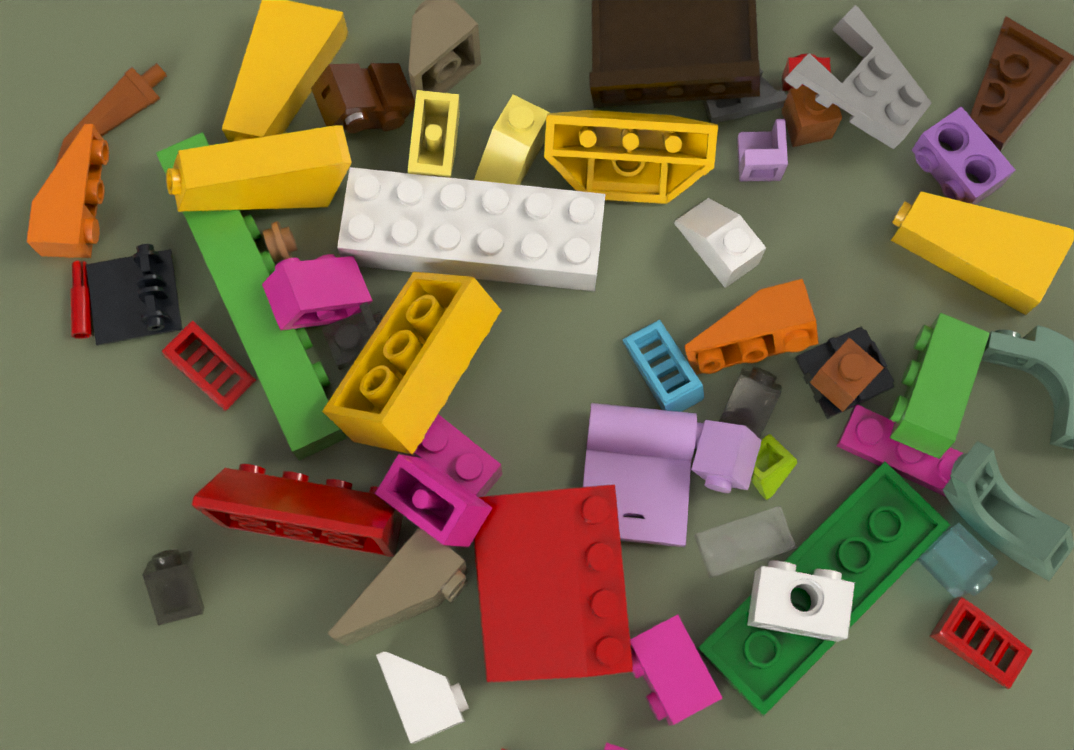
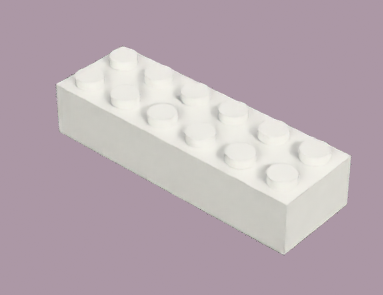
[337,167,605,291]

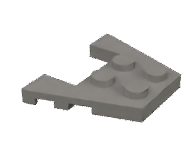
[784,5,932,149]

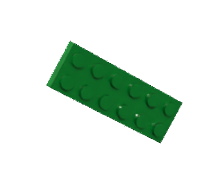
[696,462,950,716]

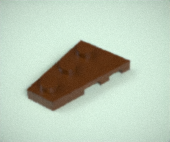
[970,16,1074,152]

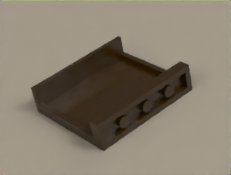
[589,0,760,108]

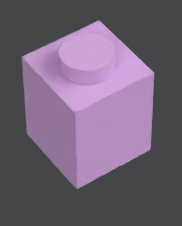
[691,420,762,493]

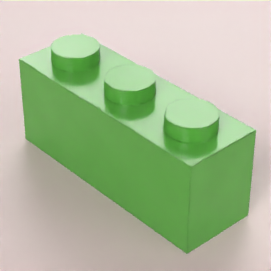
[889,312,990,459]

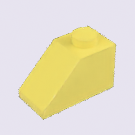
[408,90,460,178]
[474,94,550,185]

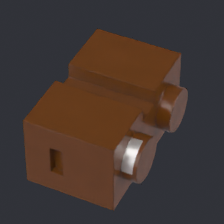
[311,63,415,134]

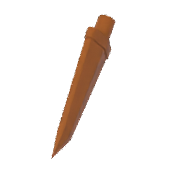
[55,63,167,167]

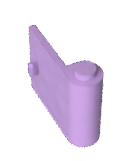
[583,403,704,547]

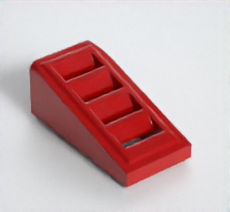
[161,320,256,412]
[930,596,1033,689]

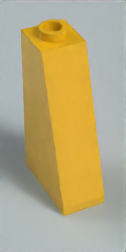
[222,0,348,142]
[166,125,352,212]
[891,191,1074,315]

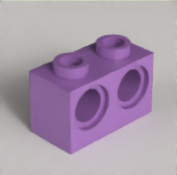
[912,106,1015,205]

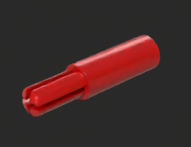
[70,260,92,339]

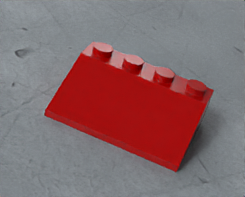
[191,464,403,557]
[473,484,633,682]

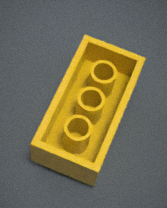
[322,272,502,455]

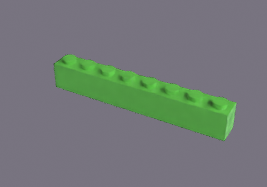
[156,132,347,461]

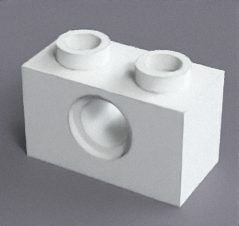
[747,561,855,642]

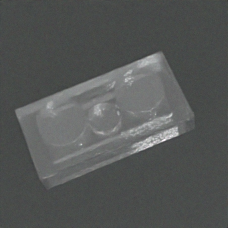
[695,506,796,578]

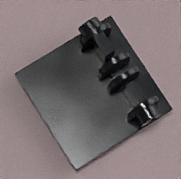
[86,244,183,346]

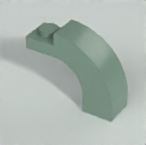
[981,325,1074,450]
[943,441,1074,581]

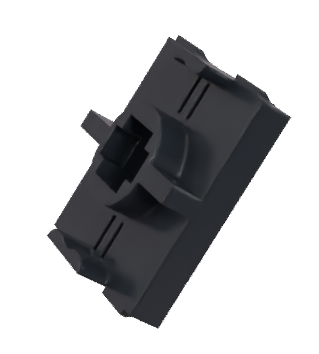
[795,326,895,419]

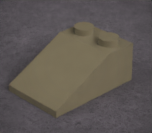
[327,527,469,646]

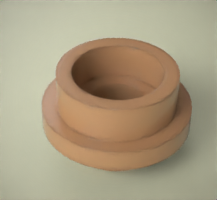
[263,221,298,263]

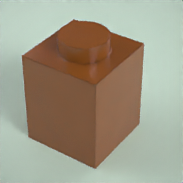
[781,86,842,147]
[810,338,884,412]

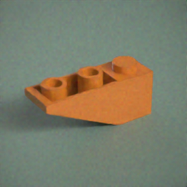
[27,124,109,258]
[684,279,819,375]

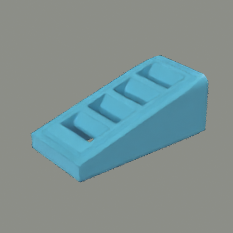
[622,320,704,412]

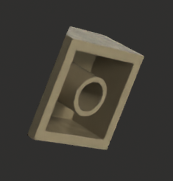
[408,0,481,101]

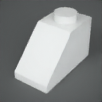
[674,198,766,288]
[376,651,469,744]

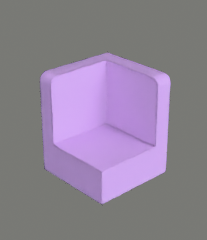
[737,119,788,181]

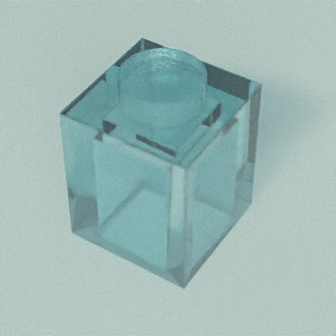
[917,522,999,598]

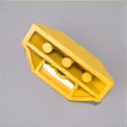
[544,110,718,204]

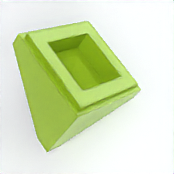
[751,434,798,500]

